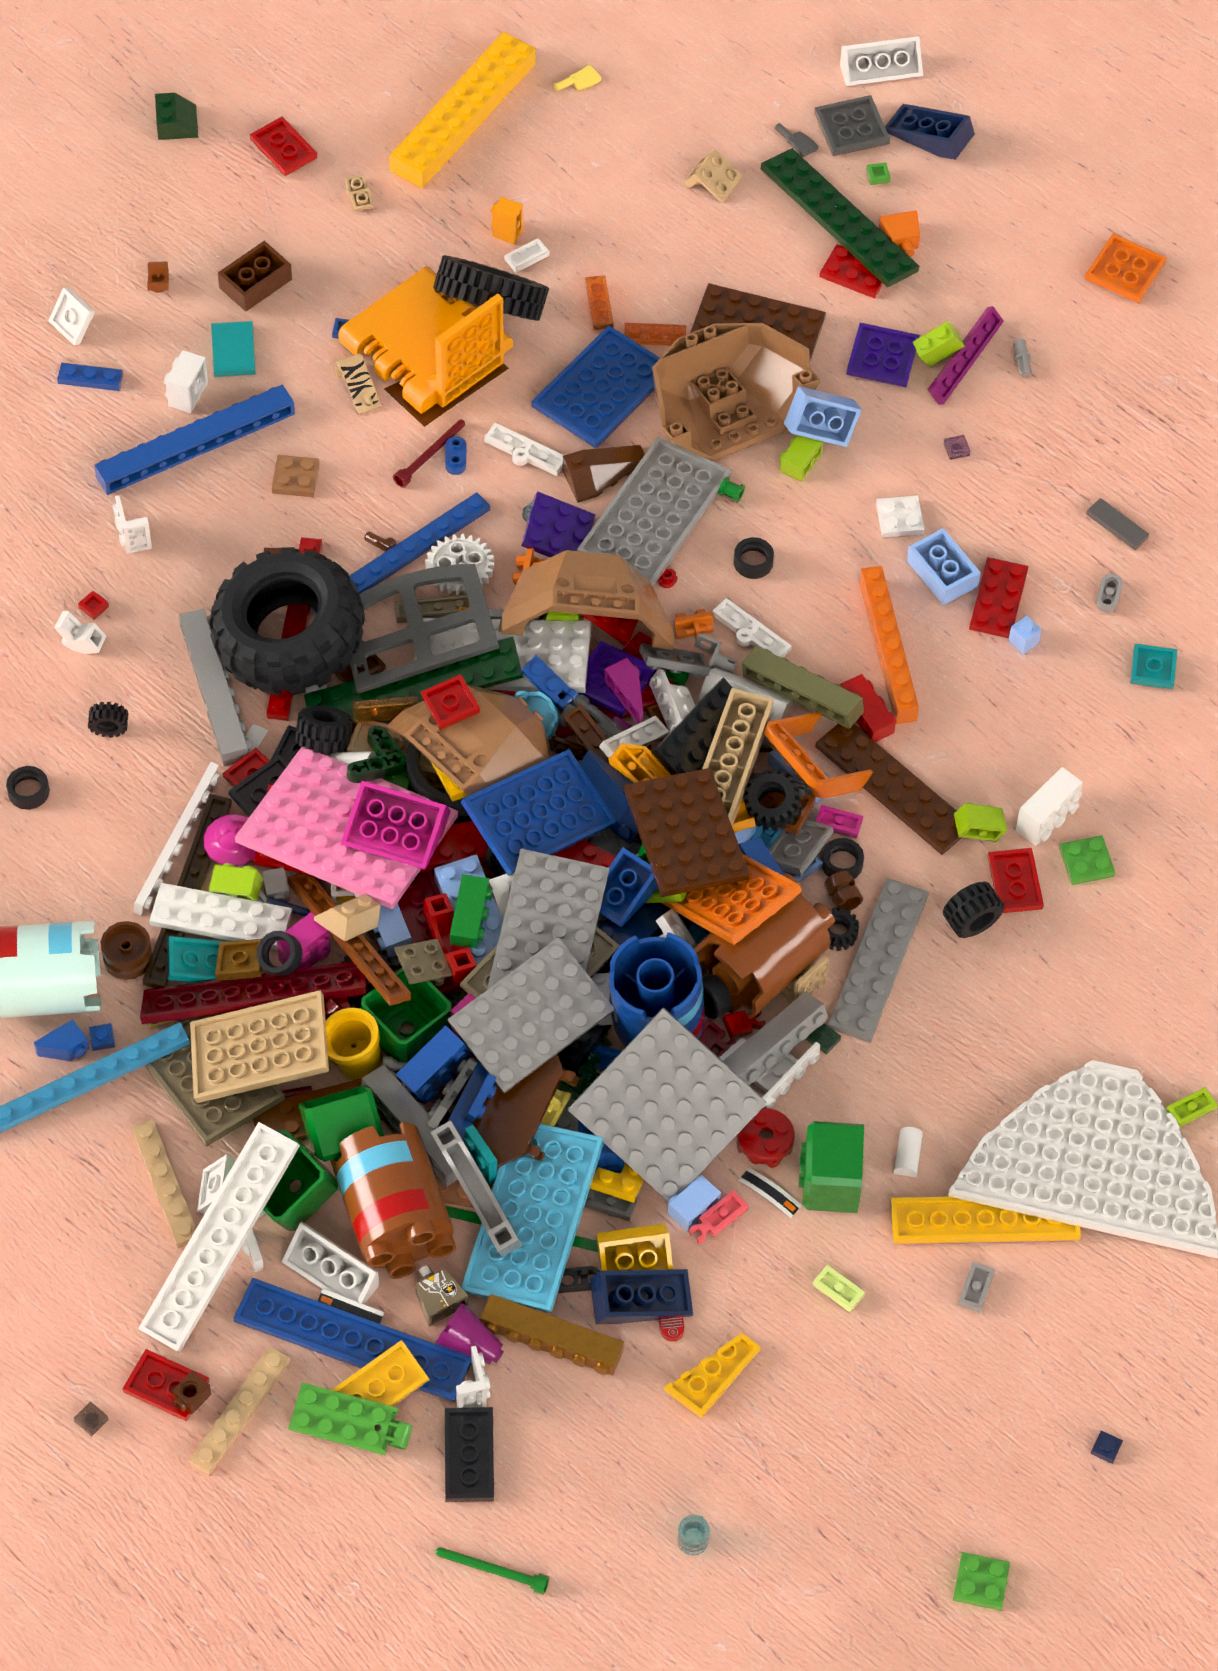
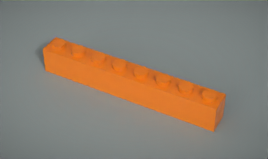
[859,566,919,724]

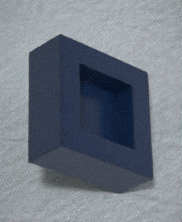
[1091,1430,1123,1464]

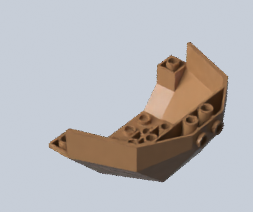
[652,323,820,461]
[498,550,674,650]
[387,684,552,796]

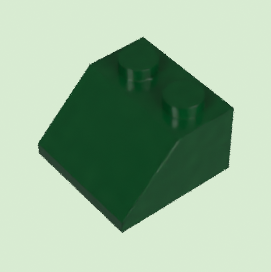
[155,92,198,140]

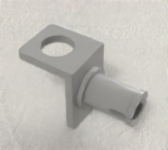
[694,634,737,673]

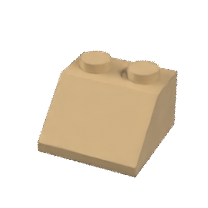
[314,894,381,941]

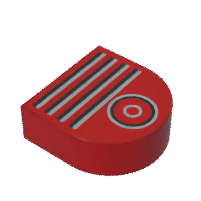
[659,1315,684,1341]

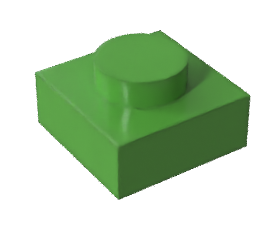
[866,162,891,185]

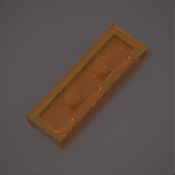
[585,275,614,330]
[624,323,686,346]
[352,696,419,723]

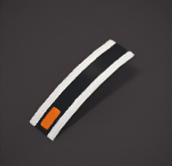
[738,1168,802,1218]
[318,1289,384,1324]

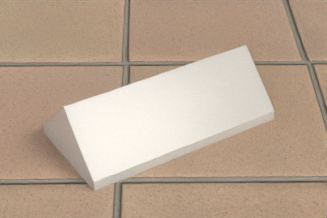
[840,36,923,86]
[698,667,794,721]
[282,1222,379,1304]

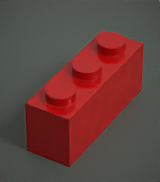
[840,674,897,742]

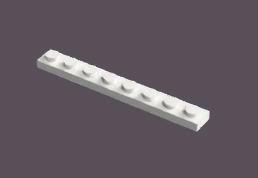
[133,762,220,916]

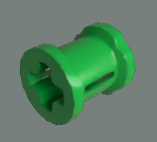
[718,477,745,503]

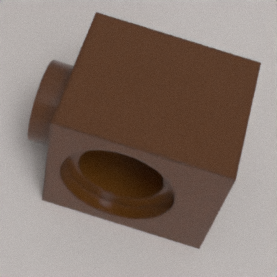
[173,1371,212,1415]

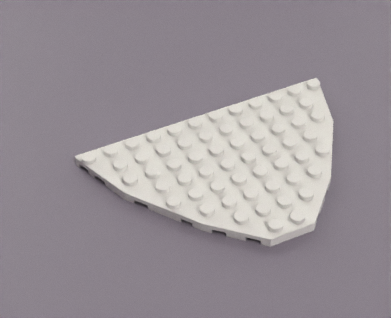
[948,1060,1218,1258]

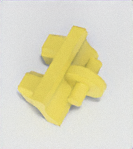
[541,1089,571,1127]

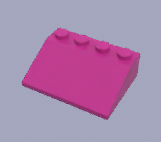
[341,781,450,870]

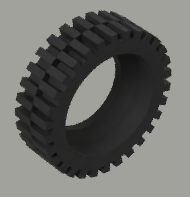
[433,255,549,321]

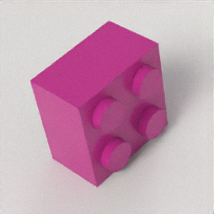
[277,912,331,969]

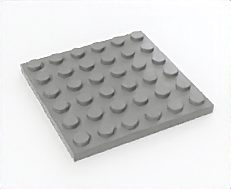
[568,1007,767,1202]

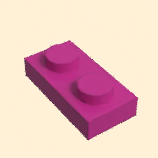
[816,805,864,839]

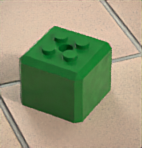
[361,968,451,1063]
[298,1085,384,1162]
[798,1121,864,1213]
[263,1130,338,1231]

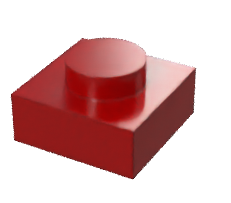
[78,591,109,620]

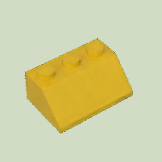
[596,1223,673,1271]

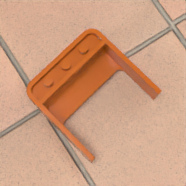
[763,712,873,798]

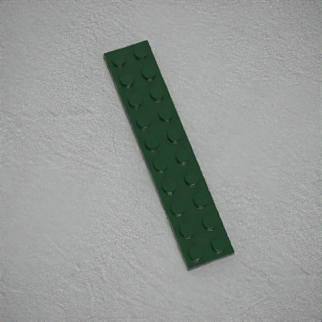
[760,148,920,288]
[304,636,524,725]

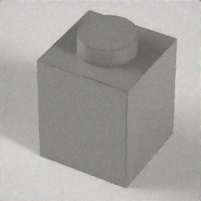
[261,867,290,902]

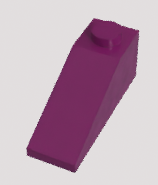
[605,658,643,724]

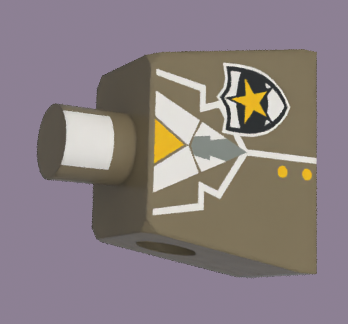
[415,1265,468,1326]

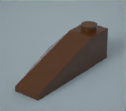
[562,445,645,503]

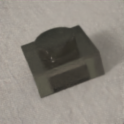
[74,1401,109,1437]

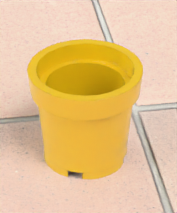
[326,1008,383,1080]

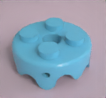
[515,691,559,740]

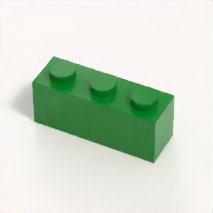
[450,874,493,949]

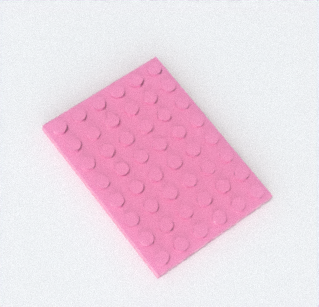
[235,746,458,910]

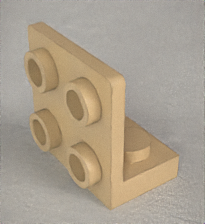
[683,148,742,203]
[780,955,829,1003]

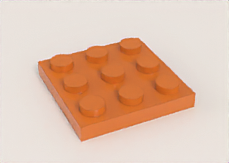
[1085,233,1167,303]

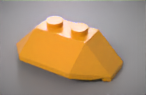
[608,743,671,783]

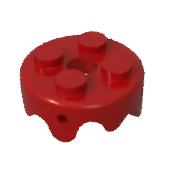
[737,1108,795,1168]

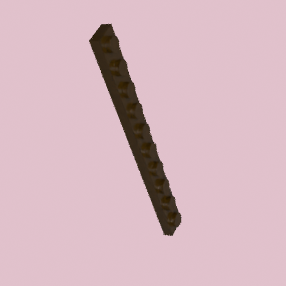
[142,794,232,988]

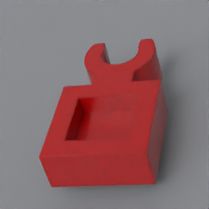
[722,1010,766,1039]

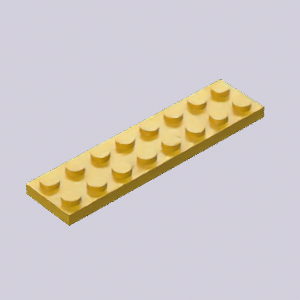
[890,1197,1081,1244]

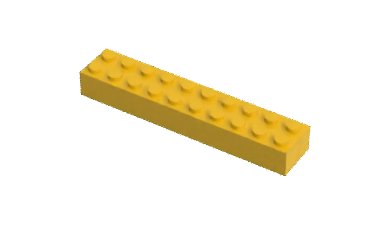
[389,31,536,189]

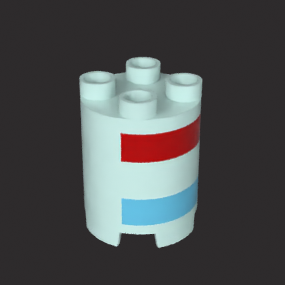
[0,920,101,1018]

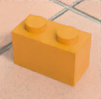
[491,196,523,245]

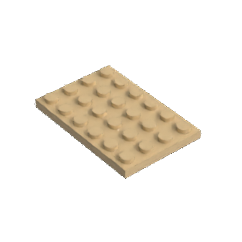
[190,990,329,1103]

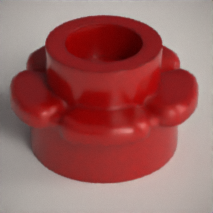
[658,569,678,588]

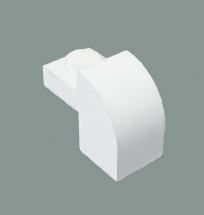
[54,611,106,654]

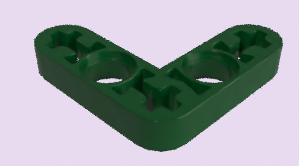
[346,726,406,783]

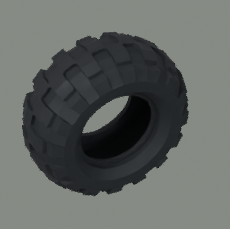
[209,547,365,696]

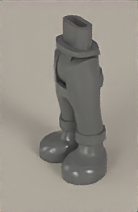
[559,695,625,738]

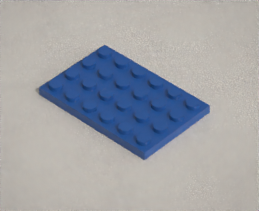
[531,325,660,449]
[461,749,617,876]

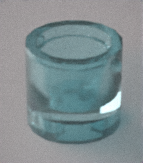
[677,1515,710,1555]

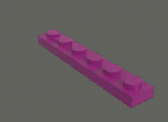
[927,306,1004,405]

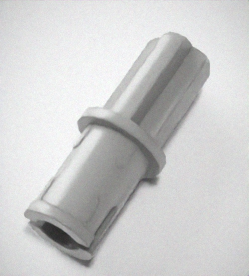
[1013,339,1032,377]

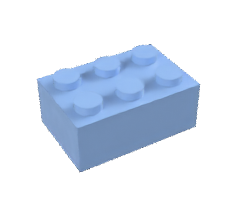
[784,386,862,447]
[907,528,980,606]

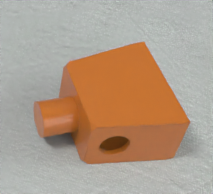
[878,210,920,257]

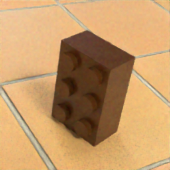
[218,240,292,312]

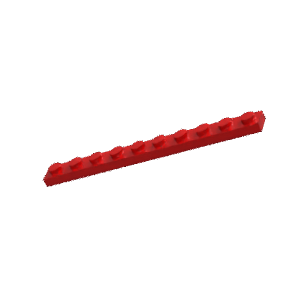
[266,537,323,721]

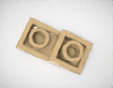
[344,174,374,211]

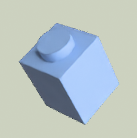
[1009,615,1041,654]

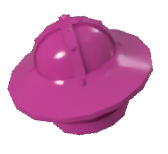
[204,814,256,866]

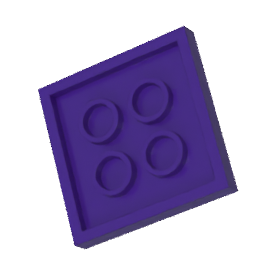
[846,322,920,388]
[521,491,596,557]
[578,641,657,717]

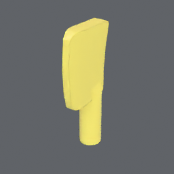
[554,65,601,91]

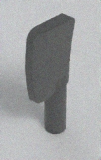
[775,123,818,157]

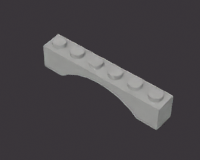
[430,1120,523,1257]

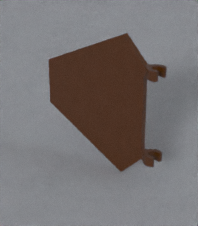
[436,1054,580,1168]

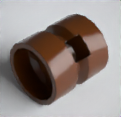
[824,870,863,912]

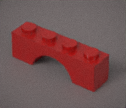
[423,893,477,986]

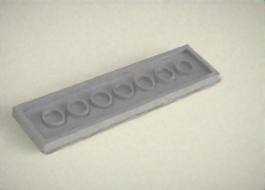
[828,878,929,1043]

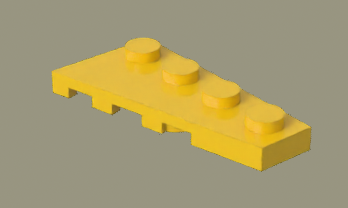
[664,1333,761,1419]

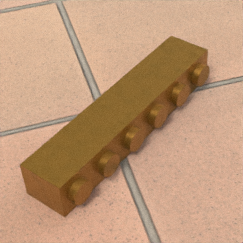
[480,1294,624,1376]

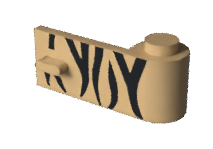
[333,353,382,415]

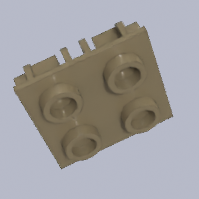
[394,939,452,986]

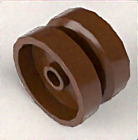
[100,921,152,980]

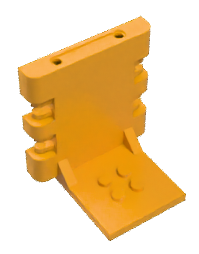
[338,266,513,414]

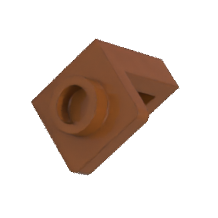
[147,261,169,293]

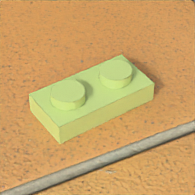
[813,1265,865,1312]

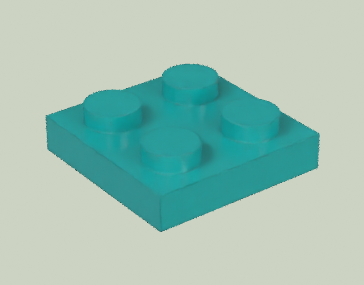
[1130,644,1178,690]
[463,1125,497,1186]

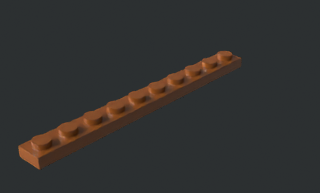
[288,873,411,1006]

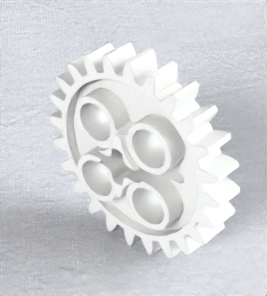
[425,534,495,595]

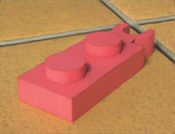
[689,1190,749,1244]

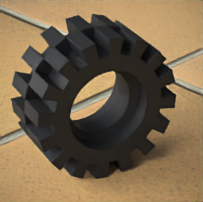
[88,702,128,738]
[828,907,859,951]

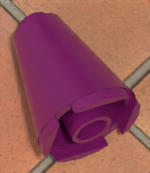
[436,1303,504,1365]

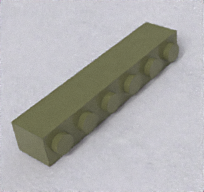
[741,645,864,729]

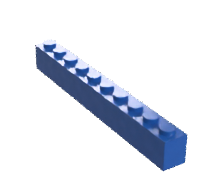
[94,384,295,495]

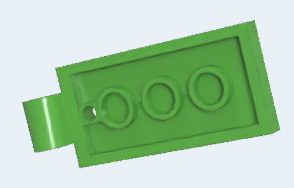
[288,1383,413,1456]

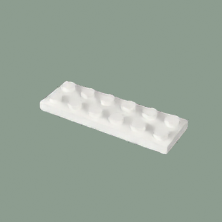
[149,883,292,950]

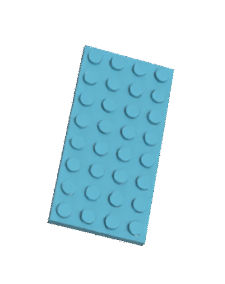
[461,1124,604,1313]

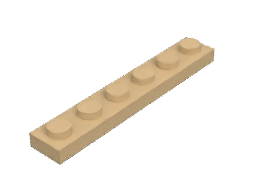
[131,1119,196,1248]
[189,1346,290,1476]

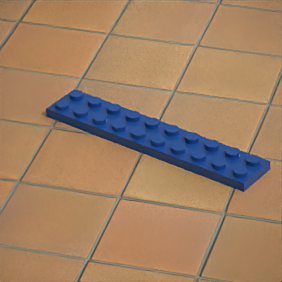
[233,1278,472,1402]

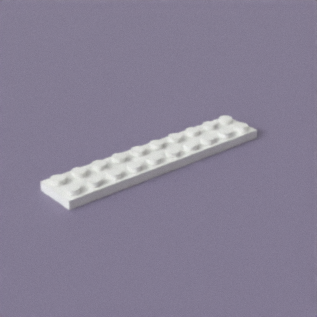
[138,1122,300,1353]

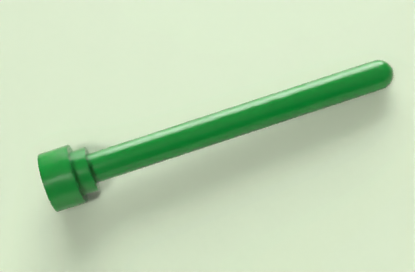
[435,1547,550,1595]

